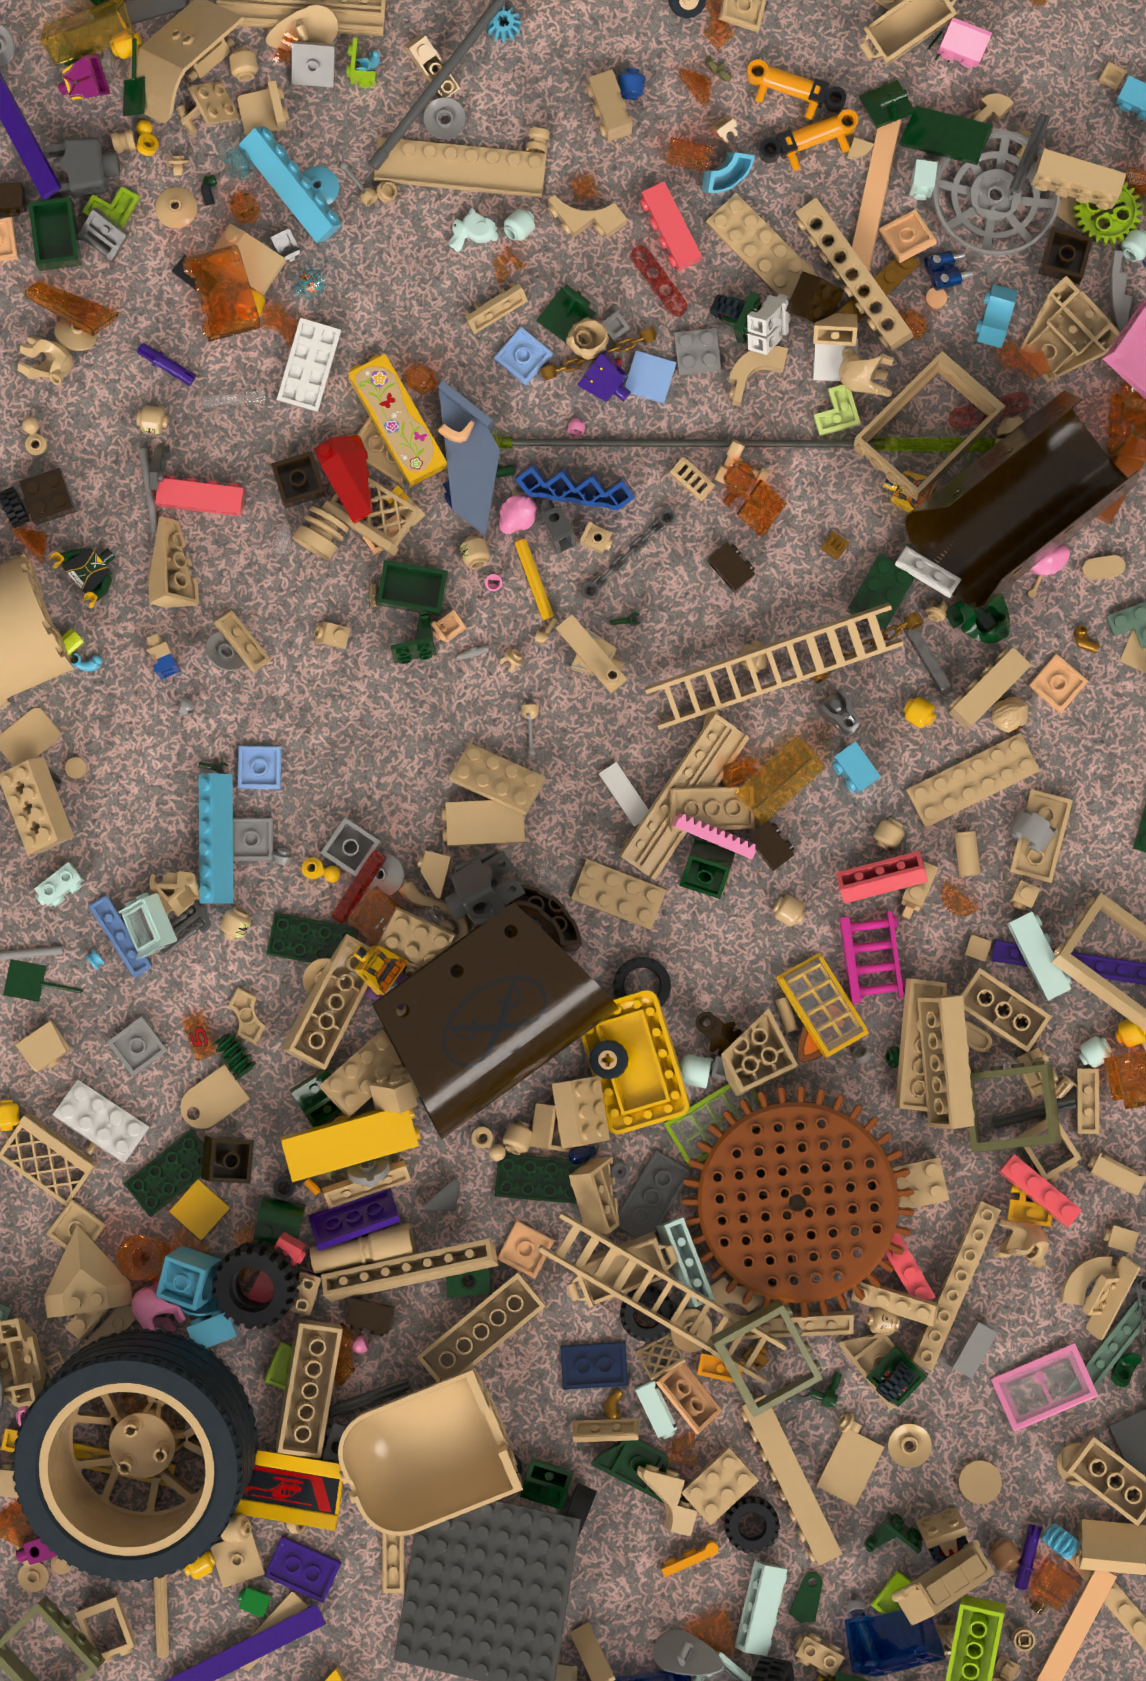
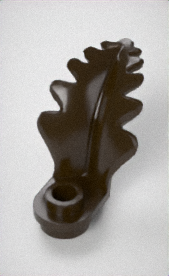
[696,1012,742,1057]

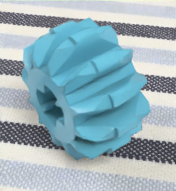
[487,5,522,43]
[1041,1524,1080,1559]

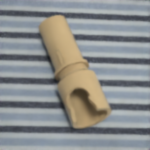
[310,1223,417,1274]

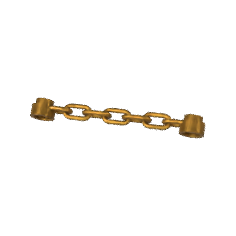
[539,327,657,381]
[812,612,924,684]

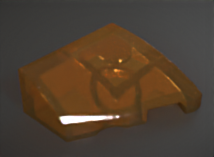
[0,1500,31,1547]

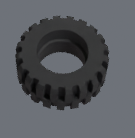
[212,1241,300,1329]

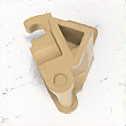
[150,871,199,916]

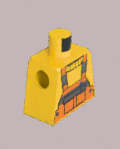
[883,471,937,513]
[353,944,408,995]

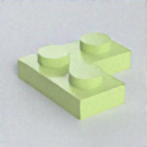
[813,384,861,436]

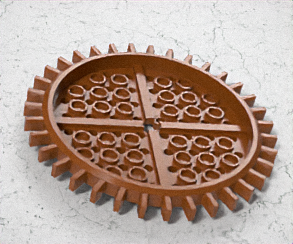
[682,1085,914,1318]

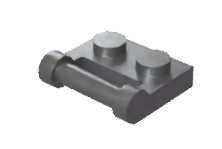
[78,207,130,263]

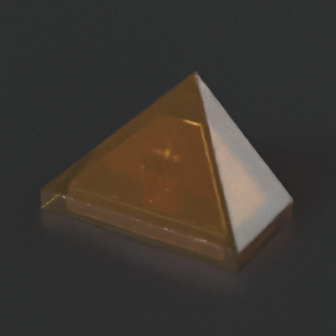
[678,68,711,108]
[1123,166,1146,201]
[11,528,47,564]

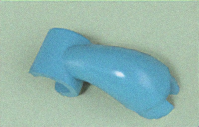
[355,51,381,71]
[72,653,103,671]

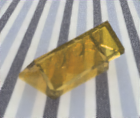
[40,0,134,65]
[735,736,825,825]

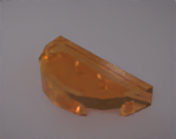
[941,881,980,916]

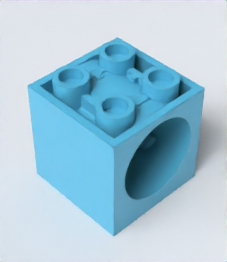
[155,1246,222,1311]

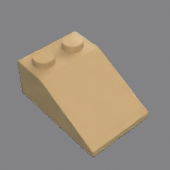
[206,224,287,295]

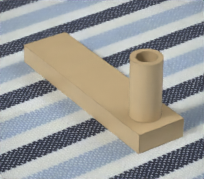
[556,615,627,694]

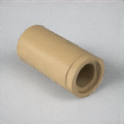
[954,831,981,877]

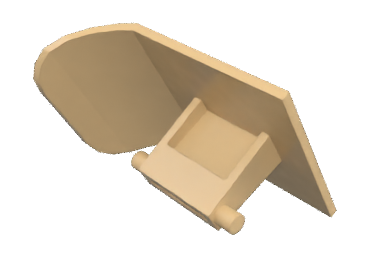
[128,0,245,123]

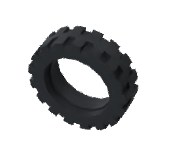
[613,957,671,1007]

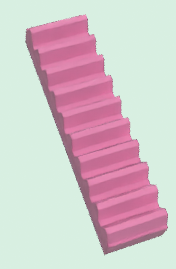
[671,812,756,859]

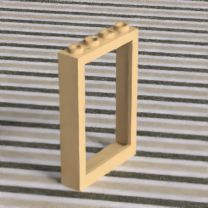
[854,351,1005,501]
[1051,893,1146,1032]

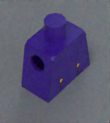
[577,350,631,402]

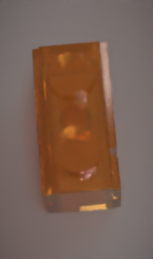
[666,137,712,173]

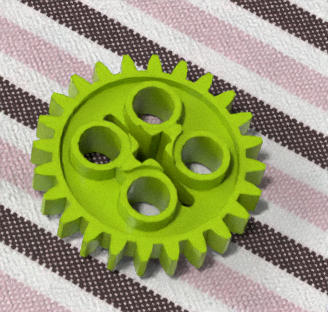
[1073,182,1143,246]

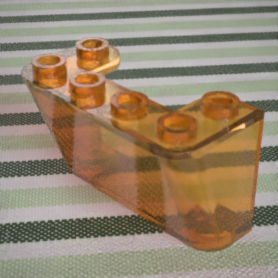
[183,244,260,342]
[1106,381,1146,461]

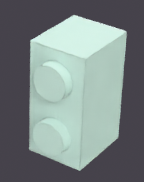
[909,159,938,200]

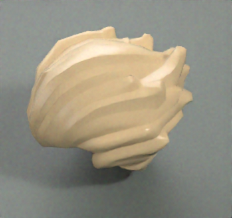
[566,317,609,360]

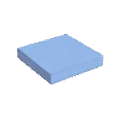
[493,327,553,386]
[625,351,677,404]
[237,746,282,789]

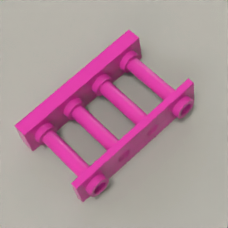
[839,911,906,1004]

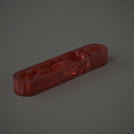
[631,246,687,317]
[948,392,1029,429]
[332,850,386,924]

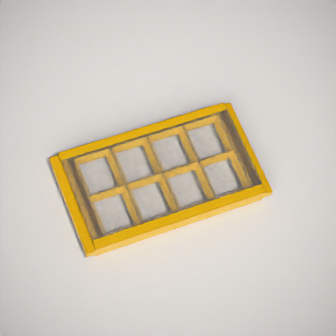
[776,953,869,1058]

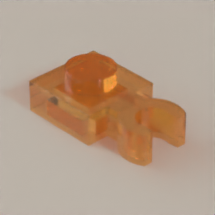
[723,757,756,788]

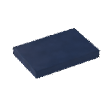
[560,1341,628,1390]

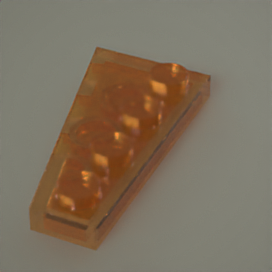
[24,281,119,336]

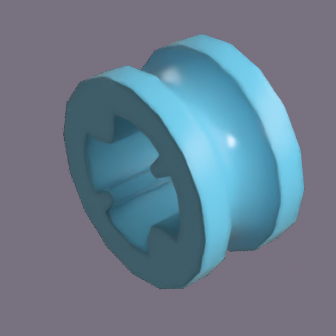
[85,949,105,970]

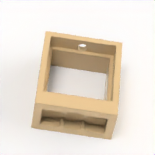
[1015,1117,1082,1183]
[75,1594,137,1663]

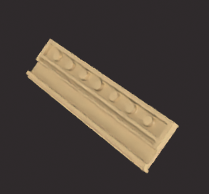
[216,0,386,37]
[374,137,547,198]
[618,713,749,881]

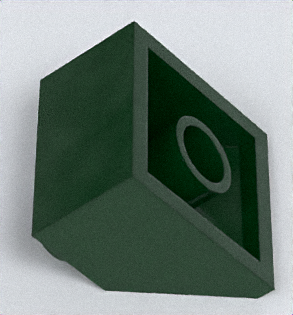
[679,839,735,899]

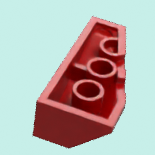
[314,435,372,524]

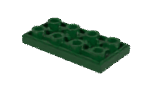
[899,106,993,165]
[266,912,360,963]
[123,1129,204,1217]
[495,1154,585,1204]

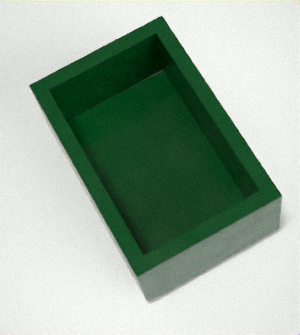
[28,197,82,271]
[846,553,915,632]
[377,560,448,617]

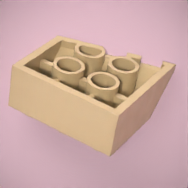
[721,1008,798,1097]

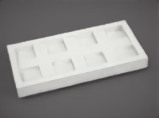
[277,318,341,412]
[53,1079,149,1164]

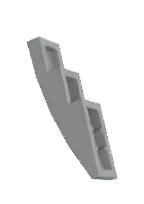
[1109,250,1133,332]

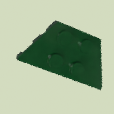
[590,1440,668,1503]

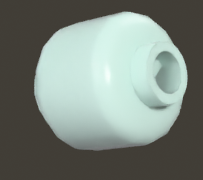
[504,209,535,241]
[1121,230,1146,262]
[1079,1036,1113,1068]

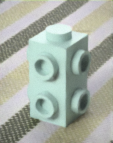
[34,862,85,907]

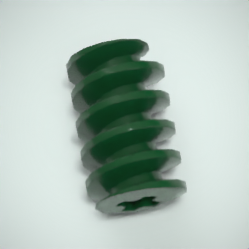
[212,1032,256,1081]

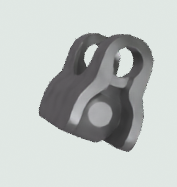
[816,688,860,736]

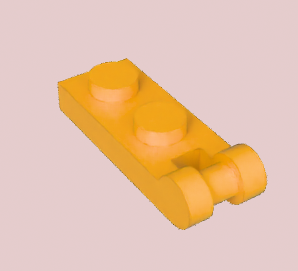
[661,1540,719,1578]

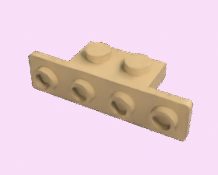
[1082,1256,1140,1340]

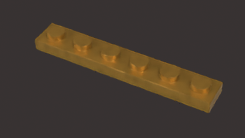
[837,256,921,323]

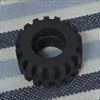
[620,1286,675,1342]
[724,1495,780,1554]
[751,1656,794,1681]

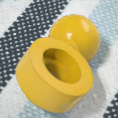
[136,119,159,156]
[302,857,341,883]

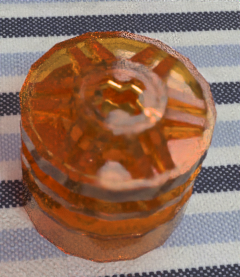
[116,1235,171,1282]

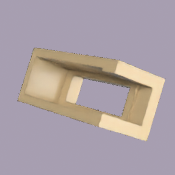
[1087,1153,1146,1196]

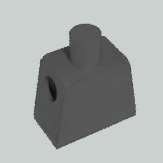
[541,500,577,554]

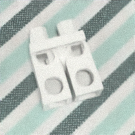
[747,294,791,355]

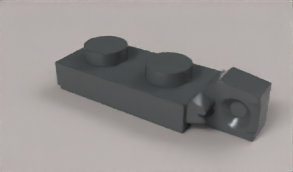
[149,445,170,490]

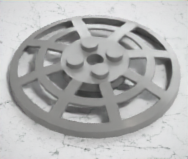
[933,129,1060,256]

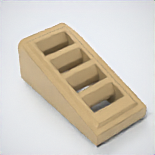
[669,456,715,502]

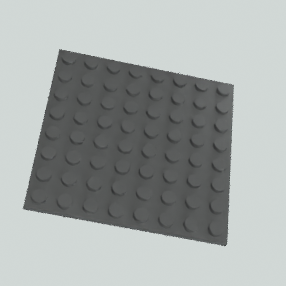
[394,1501,581,1681]

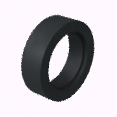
[563,1483,597,1537]

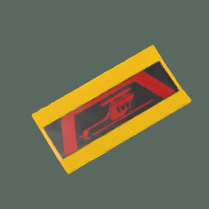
[234,1449,343,1531]

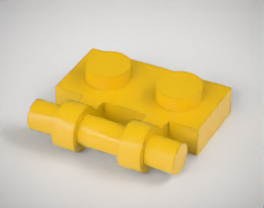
[1007,1184,1052,1227]

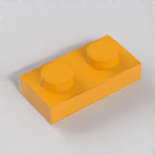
[697,1353,744,1382]

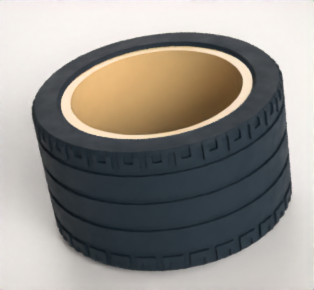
[12,1329,258,1582]

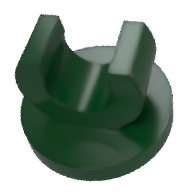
[885,1046,900,1068]

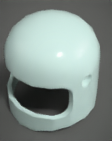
[679,1054,714,1089]

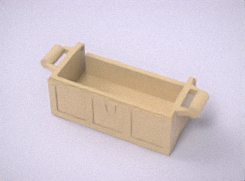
[859,0,958,65]
[566,1231,679,1308]
[892,1540,994,1625]

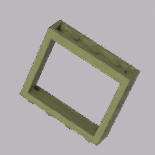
[969,1061,1062,1153]
[710,1299,823,1418]
[0,1596,106,1681]

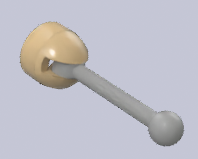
[340,162,379,206]
[522,704,539,756]

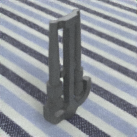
[153,901,211,955]

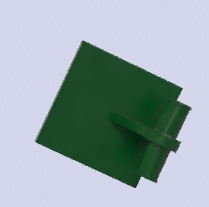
[859,80,915,129]
[536,284,596,343]
[390,611,437,664]
[864,1511,922,1554]

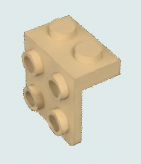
[237,80,289,136]

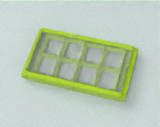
[664,1084,761,1168]

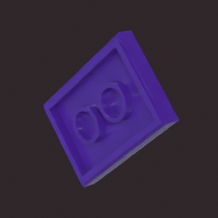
[264,1535,342,1603]

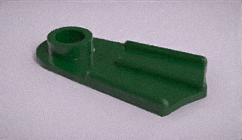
[789,1572,823,1623]

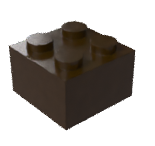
[1038,227,1093,285]
[786,271,844,325]
[271,451,326,508]
[19,468,77,525]
[201,1135,254,1184]

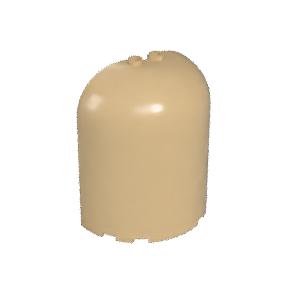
[0,553,74,701]
[338,1367,523,1536]

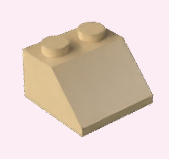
[530,1103,579,1153]

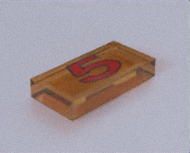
[182,1013,217,1061]

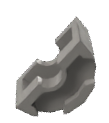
[1008,807,1058,853]

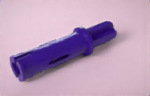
[137,343,196,387]
[1015,1524,1042,1590]

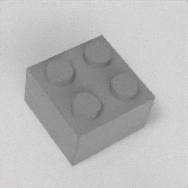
[321,818,382,879]

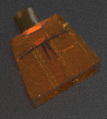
[1029,1558,1081,1615]

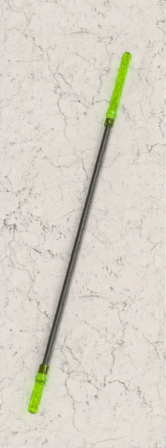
[492,435,996,452]

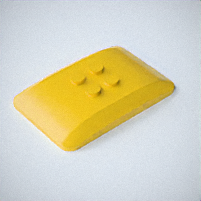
[581,990,690,1134]

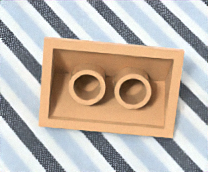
[655,1363,722,1434]

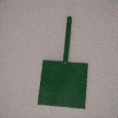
[123,38,145,117]
[3,959,83,1002]

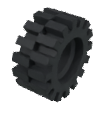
[0,486,30,529]

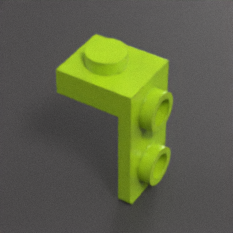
[346,37,377,88]

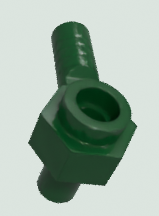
[810,1372,842,1409]

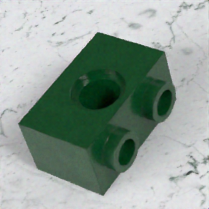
[446,1268,491,1297]

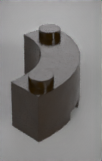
[509,884,582,952]

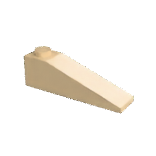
[148,516,199,608]

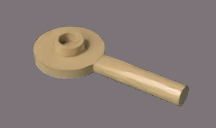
[8,1524,49,1592]

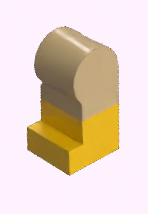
[385,485,425,527]

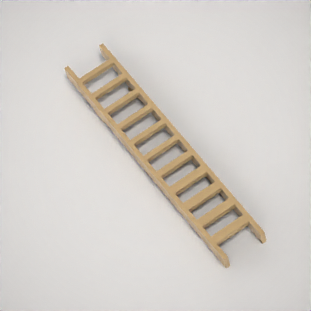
[644,602,903,730]
[538,1211,787,1384]

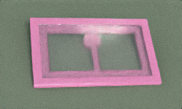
[991,1343,1098,1432]

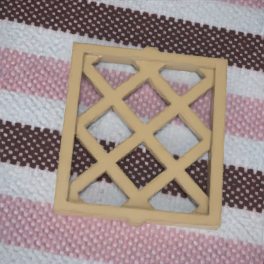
[636,1332,686,1381]

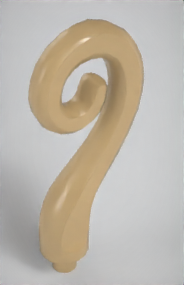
[398,878,470,947]

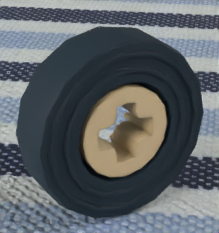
[589,1040,629,1079]

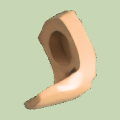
[438,421,475,443]

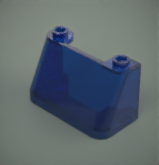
[844,1609,945,1677]

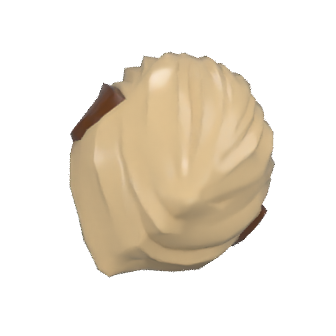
[991,697,1029,733]

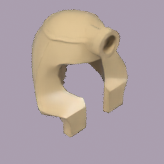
[17,336,73,385]
[839,348,894,397]
[993,1219,1049,1267]

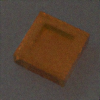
[571,175,598,202]

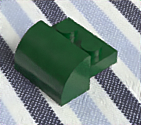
[290,1068,342,1127]
[253,1196,306,1245]
[520,1457,574,1510]

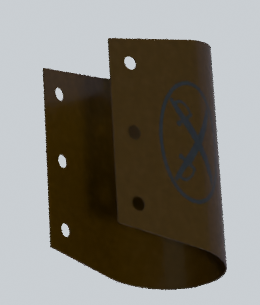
[905,390,1138,608]
[372,902,619,1140]

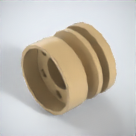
[292,506,349,560]

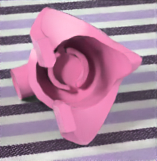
[131,1280,186,1333]

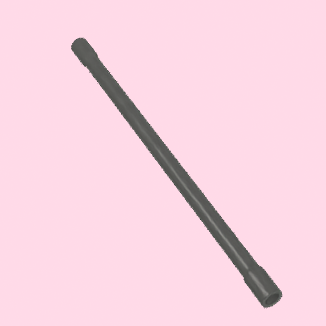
[368,0,507,171]

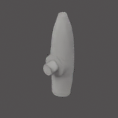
[456,644,489,659]

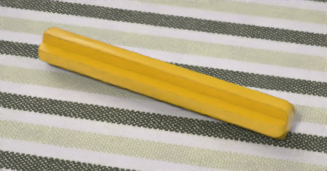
[515,539,554,620]

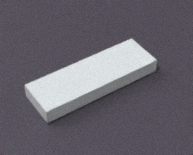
[895,546,961,598]
[599,762,649,827]

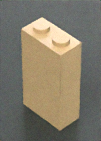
[442,800,525,847]
[1078,1519,1146,1575]

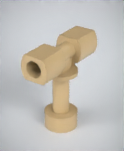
[714,439,770,486]

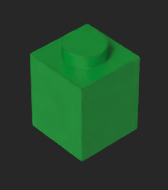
[237,1585,273,1618]

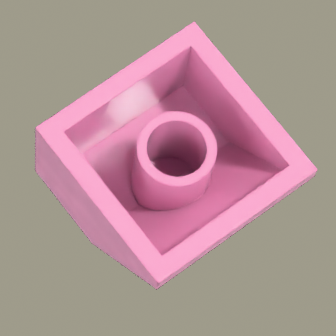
[937,17,992,68]

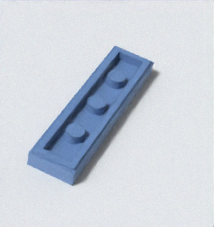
[88,894,153,978]

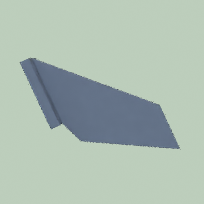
[438,380,500,536]

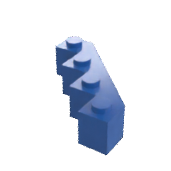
[515,462,636,511]

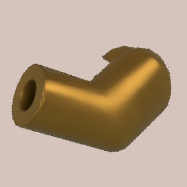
[1073,625,1100,654]
[604,1388,624,1419]

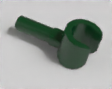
[610,612,641,626]
[199,762,229,774]

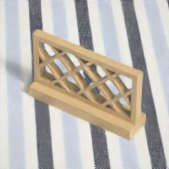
[322,477,421,556]
[0,1113,99,1206]

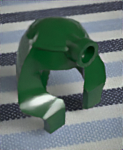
[959,593,1010,644]

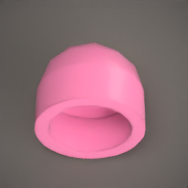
[567,418,585,435]
[485,574,502,591]
[352,1334,369,1354]

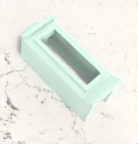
[635,1379,678,1439]

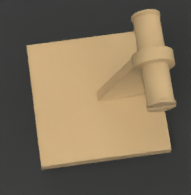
[176,81,240,135]

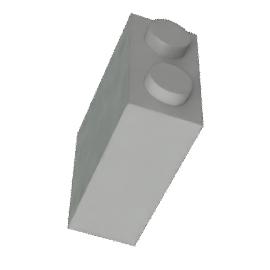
[948,1319,998,1379]

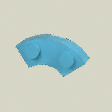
[702,152,755,193]
[975,284,1018,348]

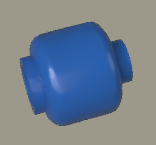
[618,68,646,100]

